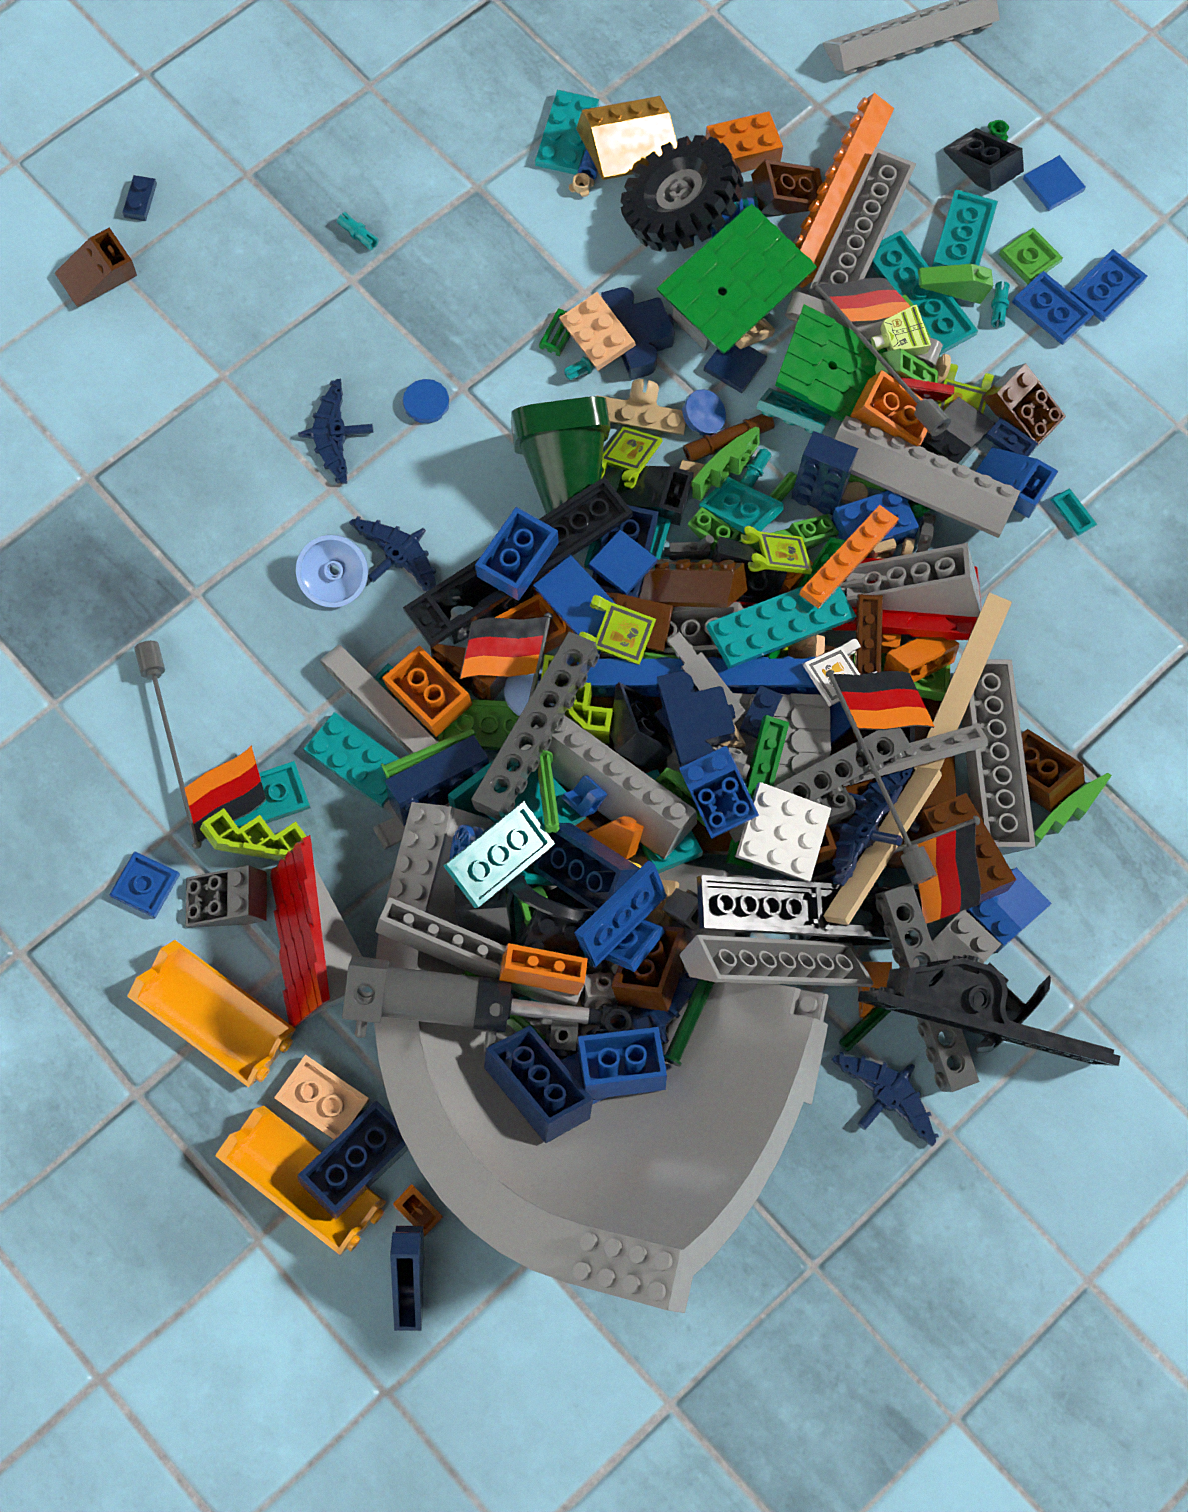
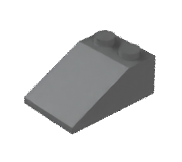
[913,910,1001,967]

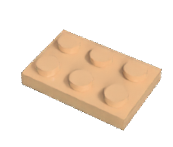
[559,292,636,371]
[274,1055,370,1140]

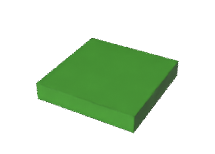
[999,228,1063,285]

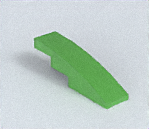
[692,427,760,501]
[1034,773,1112,846]

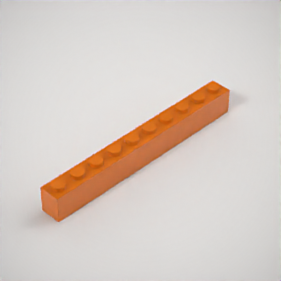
[793,92,894,288]

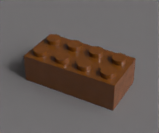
[916,793,1017,903]

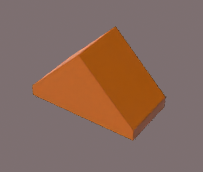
[393,1184,443,1237]

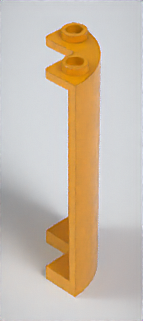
[127,940,295,1088]
[215,1105,386,1255]

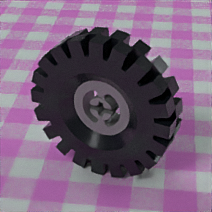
[620,135,744,252]

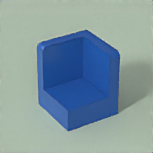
[561,775,608,817]

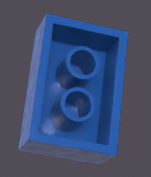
[831,490,919,545]
[475,507,559,601]
[578,1027,667,1099]

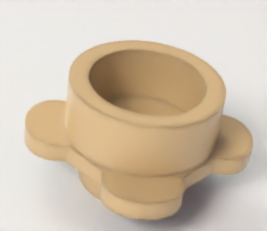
[569,173,594,197]

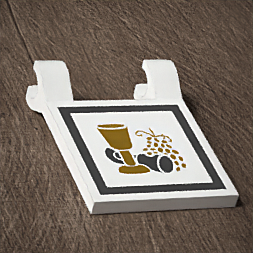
[803,639,877,706]

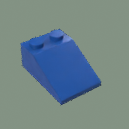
[966,867,1052,953]

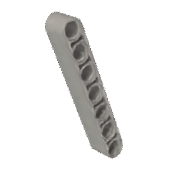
[785,292,943,368]
[320,645,438,754]

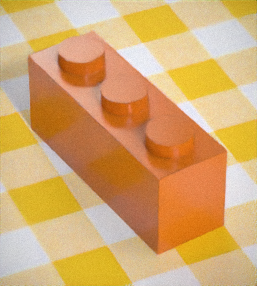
[883,637,960,682]
[499,943,588,995]

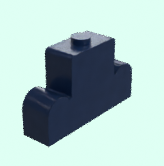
[601,287,675,381]
[656,671,736,767]
[390,1226,425,1331]

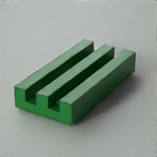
[539,308,571,357]

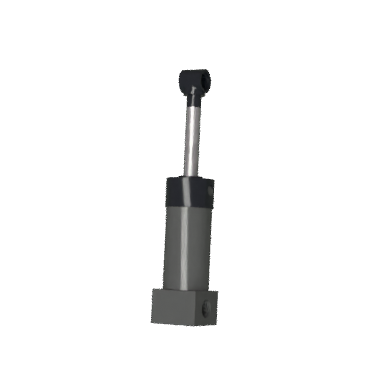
[342,956,632,1052]

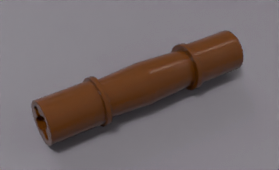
[683,414,775,462]

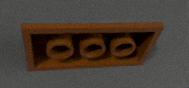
[640,559,747,608]

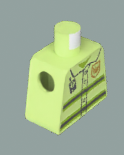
[871,304,931,356]

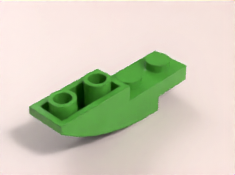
[687,507,750,552]
[749,514,839,553]

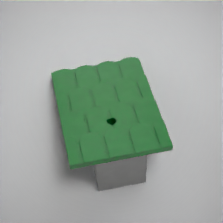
[657,204,817,355]
[775,304,888,422]

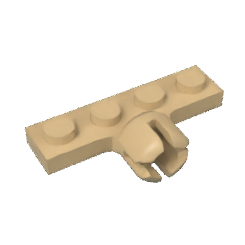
[596,379,686,436]

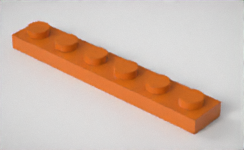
[799,505,899,609]

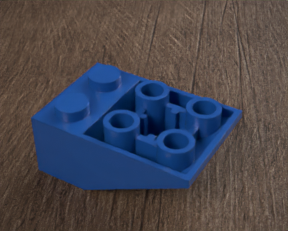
[975,447,1058,519]
[679,746,759,838]

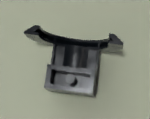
[507,874,595,956]
[975,962,1051,1053]

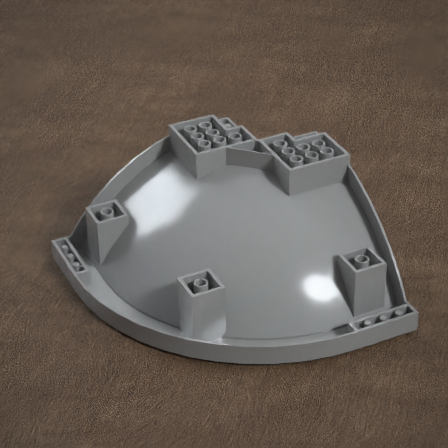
[374,802,829,1313]

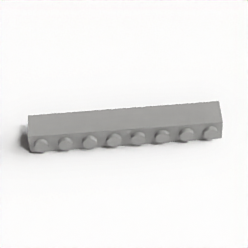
[375,897,586,1006]

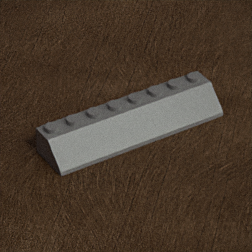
[823,0,1000,74]
[808,147,916,301]
[834,416,1020,538]
[962,659,1035,855]
[521,704,697,859]
[680,935,874,987]

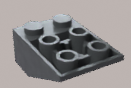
[186,865,267,927]

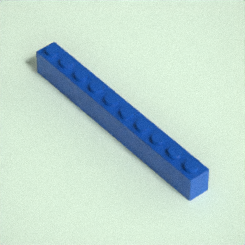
[577,657,821,697]

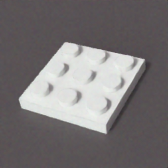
[735,782,831,882]

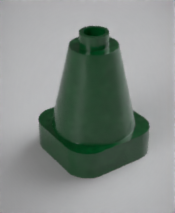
[511,396,611,514]

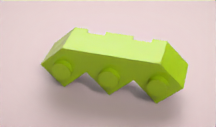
[541,655,613,744]
[200,808,306,861]

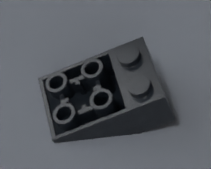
[616,466,694,526]

